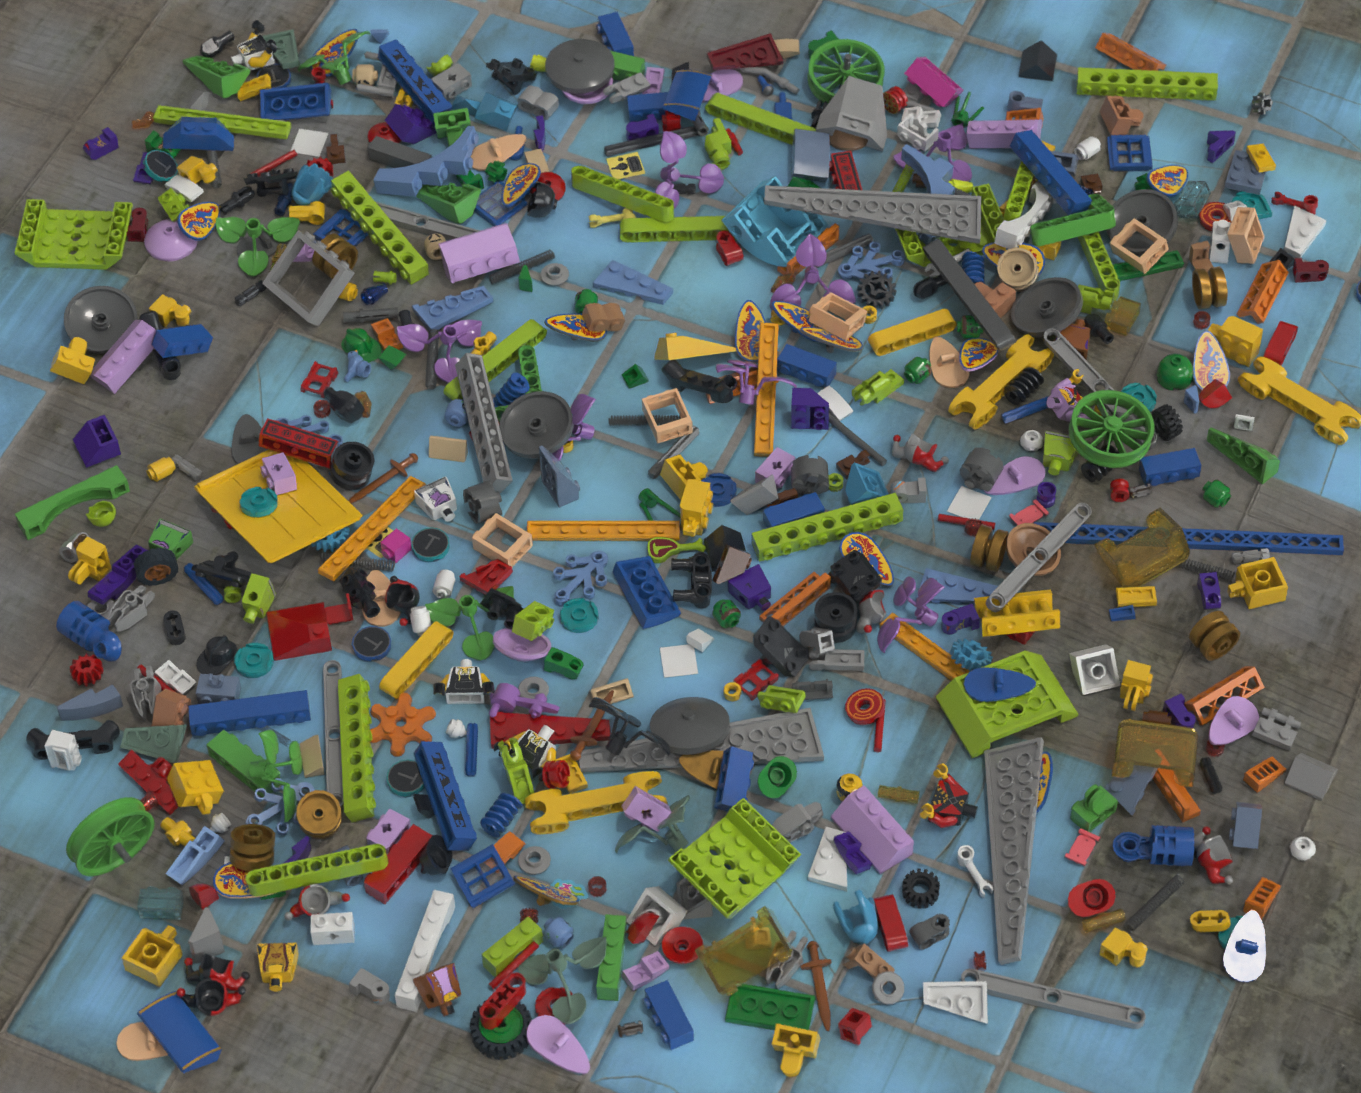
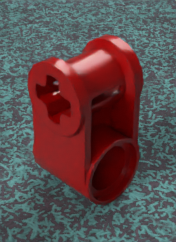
[716,231,744,266]

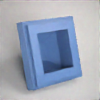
[370,29,389,43]

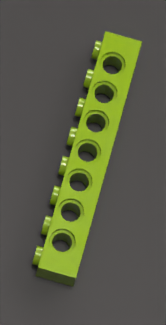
[1077,67,1218,101]
[330,170,429,285]
[751,493,904,562]
[338,674,376,823]

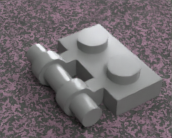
[1252,707,1302,751]

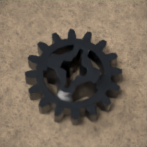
[857,271,897,309]

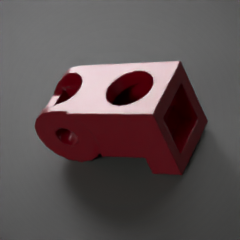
[127,207,149,242]
[1292,258,1329,283]

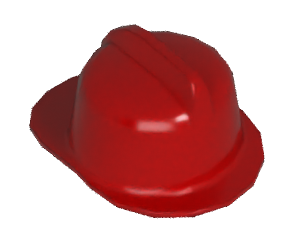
[1068,879,1116,917]

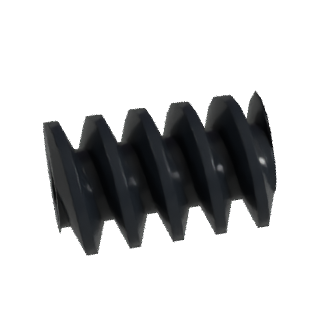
[1004,367,1044,406]
[1081,445,1120,482]

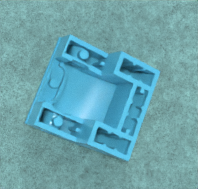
[722,176,828,267]

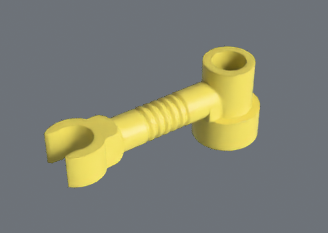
[589,208,636,228]

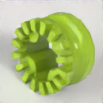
[828,473,843,492]
[224,586,242,603]

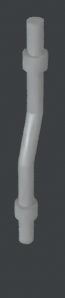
[709,46,800,94]

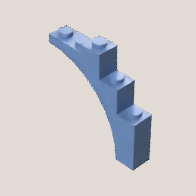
[373,126,479,196]
[901,144,955,245]

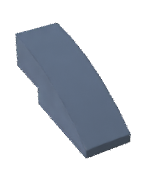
[57,685,123,721]

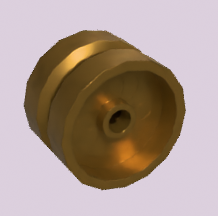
[312,234,358,279]
[1192,266,1228,309]
[970,524,1009,572]
[1189,611,1241,661]
[296,790,342,839]
[230,824,275,871]

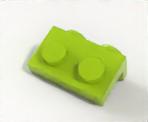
[158,188,190,222]
[757,685,806,713]

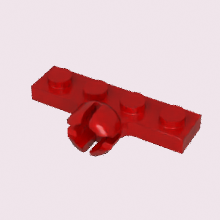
[118,750,179,815]

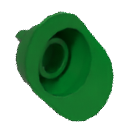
[341,328,382,362]
[757,756,797,799]

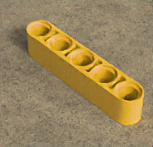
[868,309,957,356]
[379,621,454,699]

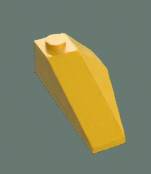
[654,333,736,360]

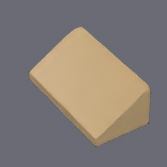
[429,436,468,462]
[589,678,634,709]
[300,735,325,778]

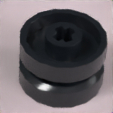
[330,442,375,490]
[814,592,858,643]

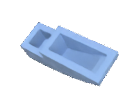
[166,826,225,885]

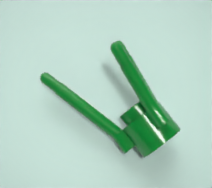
[951,92,984,128]
[638,488,681,521]

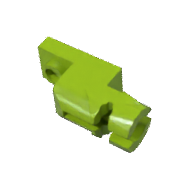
[704,118,731,170]
[1078,284,1115,314]
[851,369,904,406]
[498,738,535,804]

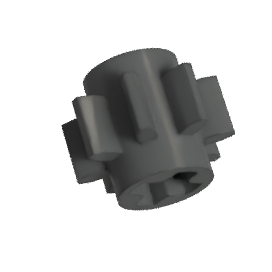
[1251,92,1273,114]

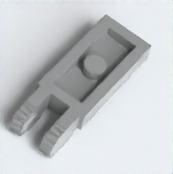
[603,72,651,104]
[809,649,864,671]

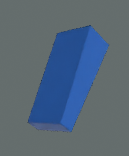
[1109,605,1136,621]

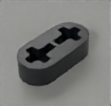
[163,610,186,645]

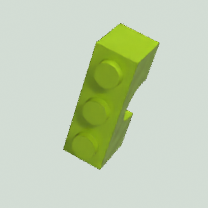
[482,917,543,977]

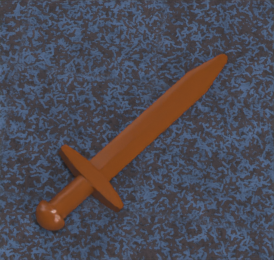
[348,453,418,504]
[570,690,614,761]
[800,941,832,1031]

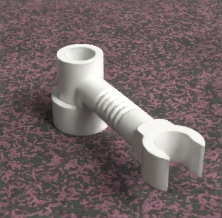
[957,845,993,898]

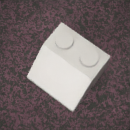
[1069,644,1120,695]
[626,886,688,946]

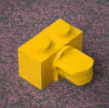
[50,337,95,384]
[660,454,708,500]
[68,536,112,585]
[1120,660,1153,711]
[772,1024,820,1077]

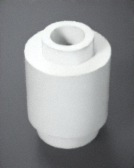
[1074,136,1101,160]
[433,569,455,599]
[410,606,431,636]

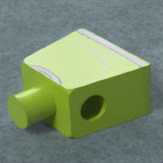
[1043,431,1078,475]
[242,573,276,624]

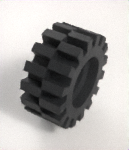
[1151,404,1183,441]
[902,868,940,909]

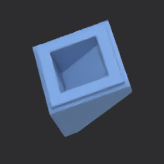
[1184,385,1199,414]

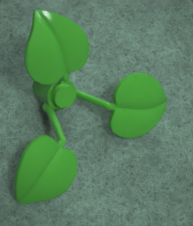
[298,31,371,85]
[216,217,300,276]
[425,586,514,660]
[249,730,303,822]

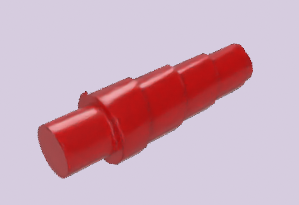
[725,128,743,156]

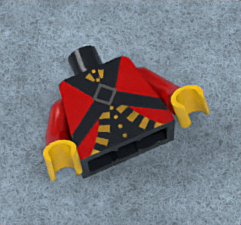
[920,763,978,828]

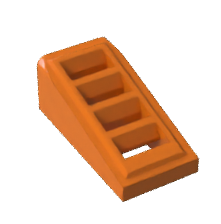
[1006,108,1044,126]
[1243,756,1286,793]
[1243,877,1281,919]

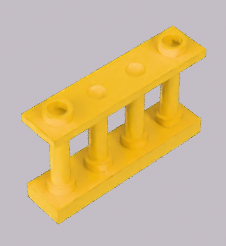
[974,589,1060,637]

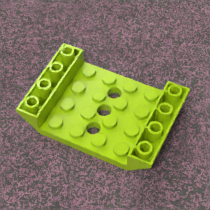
[895,183,1004,267]
[15,199,133,270]
[936,651,1079,758]
[668,798,802,919]

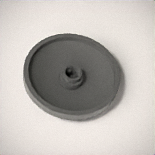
[545,39,615,94]
[1106,189,1178,255]
[1011,277,1083,337]
[64,286,138,354]
[499,391,574,458]
[650,697,730,755]

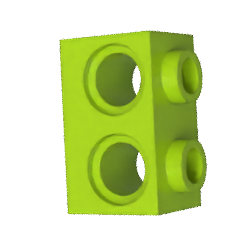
[512,601,554,641]

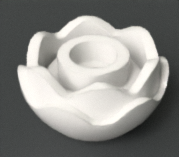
[1020,430,1044,451]
[1290,836,1316,860]

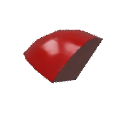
[1199,379,1232,408]
[189,883,219,910]
[626,912,660,944]

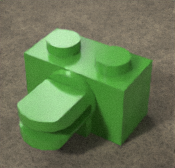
[433,108,471,147]
[1070,784,1118,832]

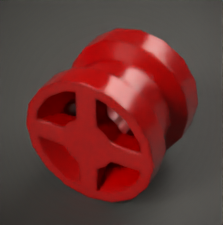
[1110,479,1129,502]

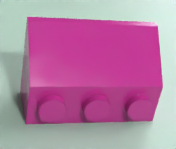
[904,57,964,107]

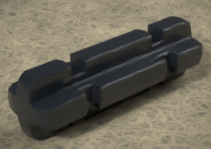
[673,183,696,194]
[234,280,267,306]
[1200,757,1222,794]

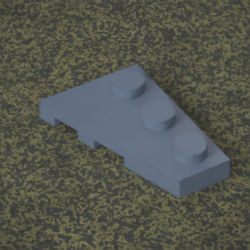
[1104,745,1162,816]

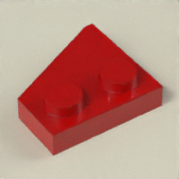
[459,559,513,595]

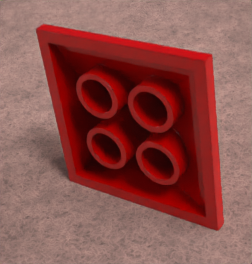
[266,602,332,661]

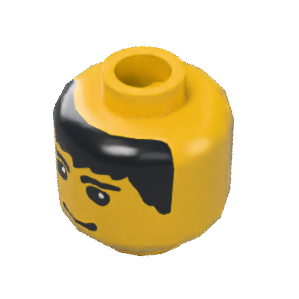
[836,773,863,802]

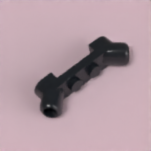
[139,311,181,380]
[662,359,737,403]
[26,720,120,760]

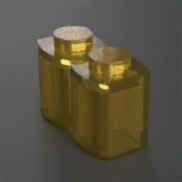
[1104,296,1141,336]

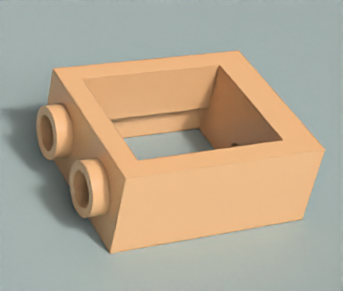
[1227,207,1265,264]
[1110,218,1169,274]
[809,292,868,340]
[642,388,693,444]
[472,513,533,567]

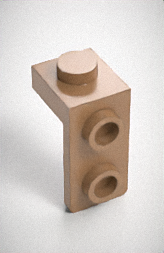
[1189,241,1213,272]
[842,943,894,985]

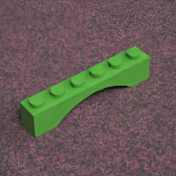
[15,465,130,540]

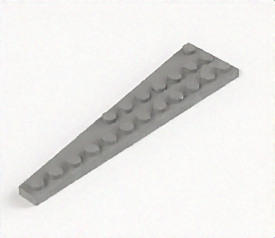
[764,186,981,244]
[578,708,824,772]
[984,737,1044,965]

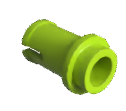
[373,271,397,285]

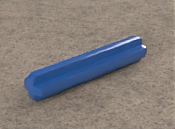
[1001,396,1049,424]
[184,563,224,605]
[465,723,478,776]

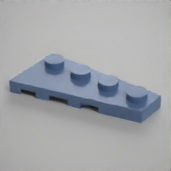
[593,260,673,305]
[412,286,493,332]
[915,568,998,605]

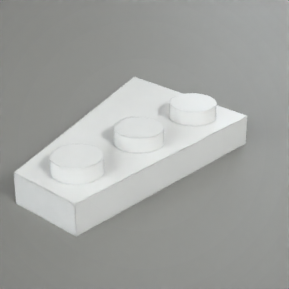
[1284,206,1326,258]
[808,827,847,891]
[923,981,988,1024]

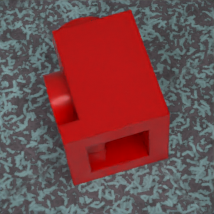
[662,110,681,132]
[838,1008,872,1045]

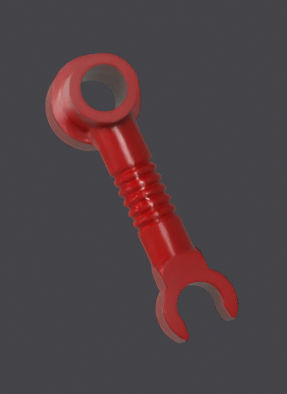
[312,67,334,109]
[1271,192,1318,215]

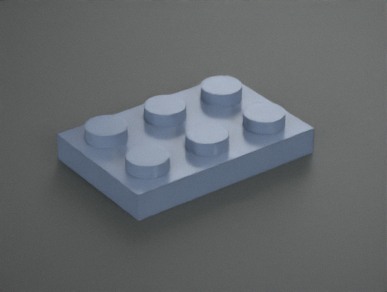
[1225,150,1267,195]

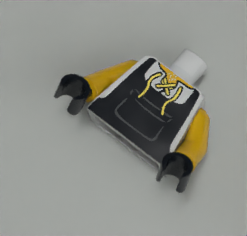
[231,20,277,70]
[433,659,495,704]
[494,724,556,781]

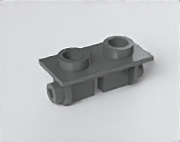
[792,679,833,700]

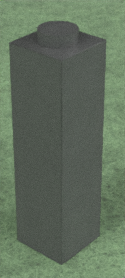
[367,136,432,168]

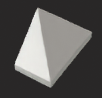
[187,89,212,111]

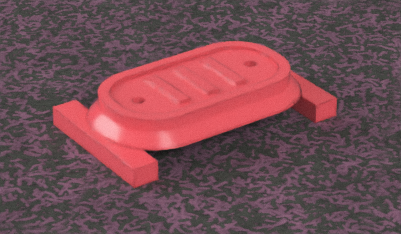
[1009,499,1049,525]
[1064,828,1100,866]

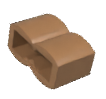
[582,303,625,332]

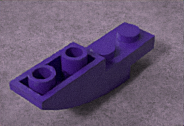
[88,544,148,605]

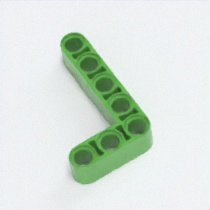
[1030,194,1116,246]
[495,345,542,423]

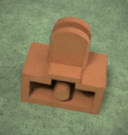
[1099,96,1144,135]
[974,282,1016,318]
[152,689,191,726]

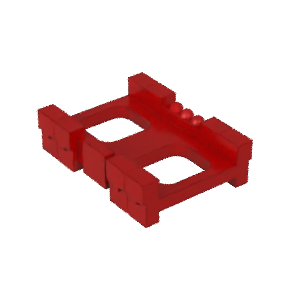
[301,361,339,398]
[733,659,779,701]

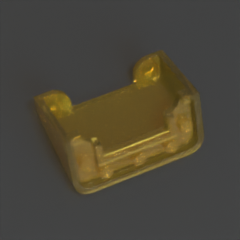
[1094,507,1190,588]
[1112,720,1198,787]
[695,906,793,996]

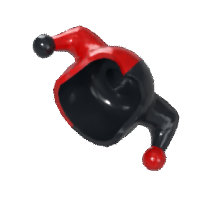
[385,576,420,626]
[184,953,250,991]
[176,978,246,1016]

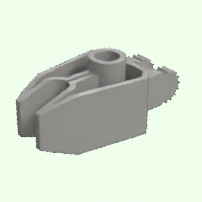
[107,585,155,632]
[129,665,161,720]
[772,802,823,843]
[766,930,808,989]

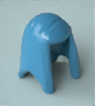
[291,164,333,206]
[833,890,878,945]

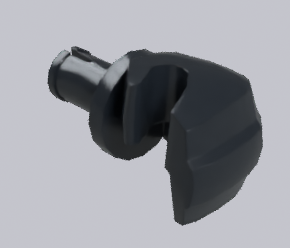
[324,387,365,423]

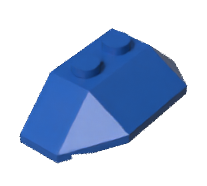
[163,117,234,151]

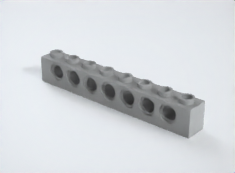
[455,353,513,493]

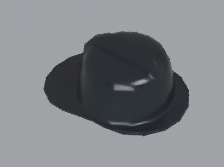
[196,635,238,675]
[419,835,453,875]

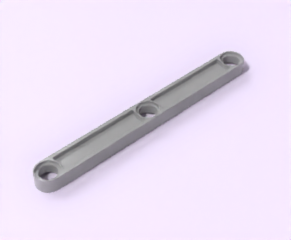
[376,202,480,240]
[1044,328,1157,449]
[986,502,1092,612]
[323,660,344,811]
[961,969,1145,1029]

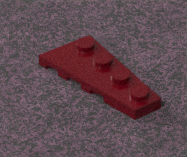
[707,33,784,70]

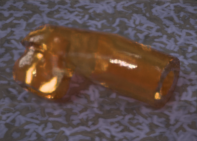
[132,111,154,129]
[771,273,795,293]
[355,391,372,418]

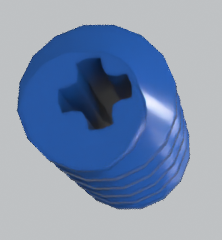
[962,251,985,284]
[493,373,530,407]
[480,793,522,838]

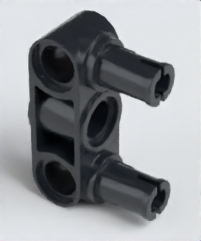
[671,552,712,609]

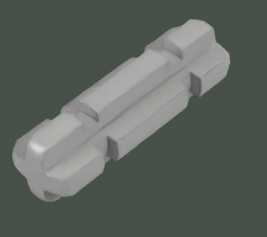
[171,454,203,481]
[1231,548,1270,564]

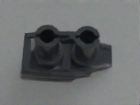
[480,588,523,629]

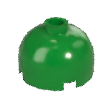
[1156,353,1193,390]

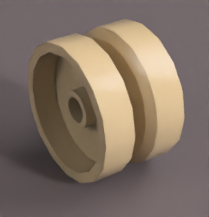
[997,247,1039,292]

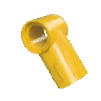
[289,201,325,225]

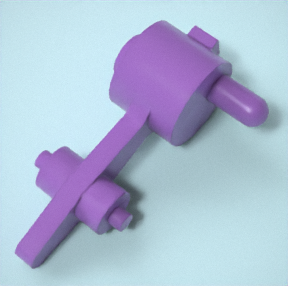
[489,683,560,718]

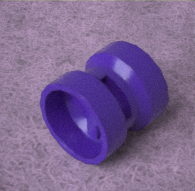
[1036,482,1056,508]

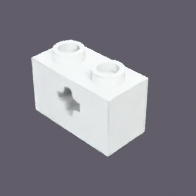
[311,912,355,945]

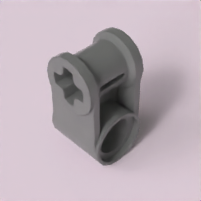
[909,914,950,950]

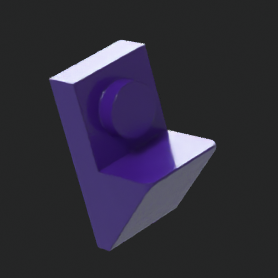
[1207,130,1236,163]

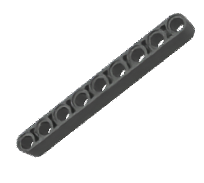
[923,238,1016,352]

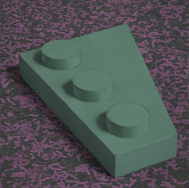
[262,29,300,69]
[120,724,187,763]

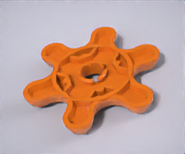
[370,693,436,757]

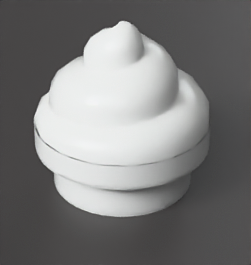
[446,719,467,738]
[210,813,231,833]

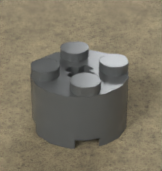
[960,448,1004,491]
[791,455,829,496]
[463,480,502,524]

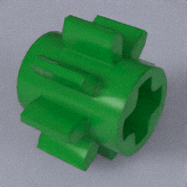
[485,160,507,183]
[1134,173,1153,190]

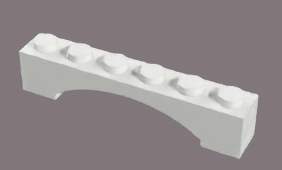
[994,180,1056,249]
[395,890,455,1012]

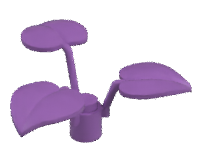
[893,124,972,182]
[655,131,724,209]
[770,234,856,310]
[397,320,482,383]
[716,360,797,405]
[552,394,596,460]
[877,576,945,653]

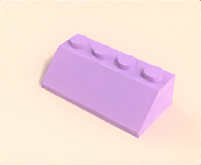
[967,120,1042,149]
[439,223,520,283]
[89,320,156,394]
[831,786,914,874]

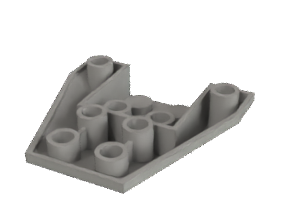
[816,76,887,151]

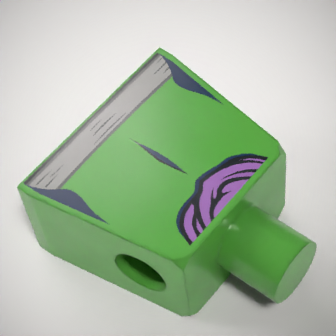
[148,518,194,560]

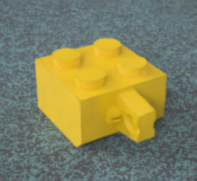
[1208,316,1263,367]
[680,479,713,537]
[1227,557,1288,609]
[167,760,224,815]
[122,925,183,987]

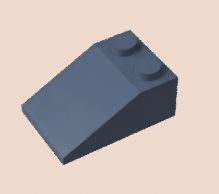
[539,446,580,508]

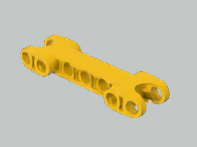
[948,334,1054,430]
[1238,356,1361,445]
[524,771,668,835]

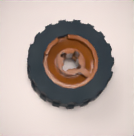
[134,548,179,586]

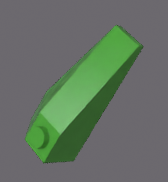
[183,55,250,98]
[416,183,481,224]
[1207,427,1280,484]

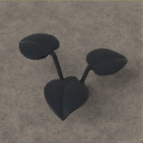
[589,697,670,756]

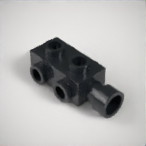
[339,567,380,618]

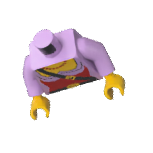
[1047,369,1102,422]

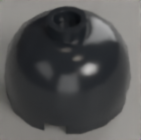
[527,181,558,218]

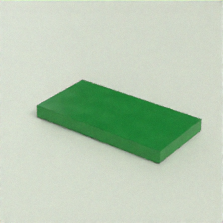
[725,982,815,1030]

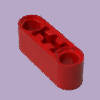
[1263,321,1298,366]
[873,894,908,952]
[480,973,526,1030]

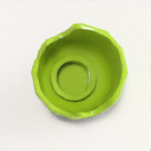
[426,54,453,77]
[86,500,116,527]

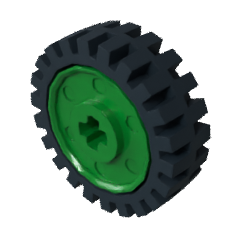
[470,1000,532,1060]

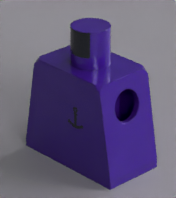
[727,564,771,611]

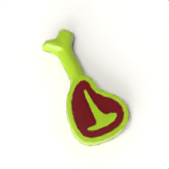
[647,537,706,563]

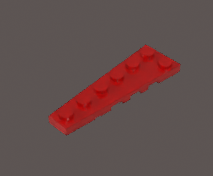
[490,712,610,749]

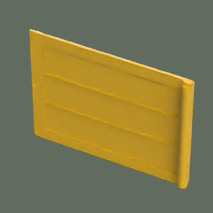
[194,449,363,563]

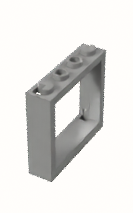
[262,230,355,326]

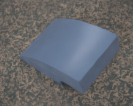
[791,129,830,182]

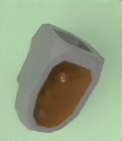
[59,532,89,563]

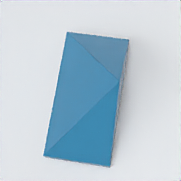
[452,95,481,116]

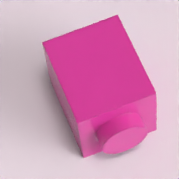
[381,528,412,563]

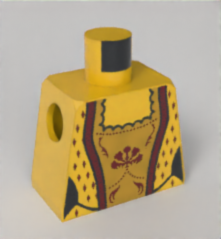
[257,943,299,992]

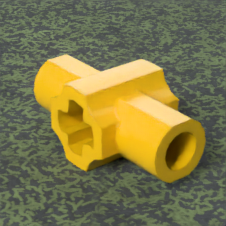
[471,331,497,356]
[160,817,195,846]

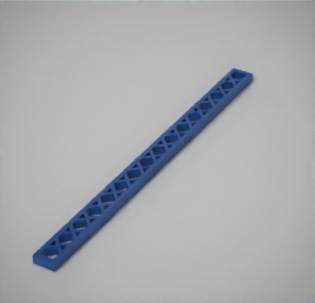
[1034,522,1344,555]

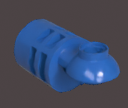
[56,601,122,662]
[1113,825,1194,866]

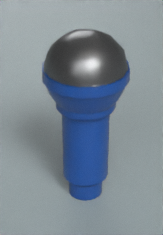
[757,75,774,96]

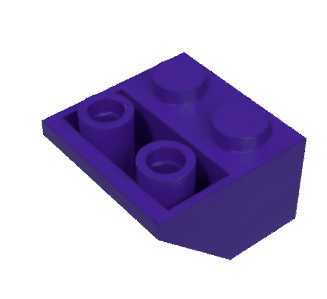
[385,104,436,144]
[791,388,829,430]
[73,414,121,468]

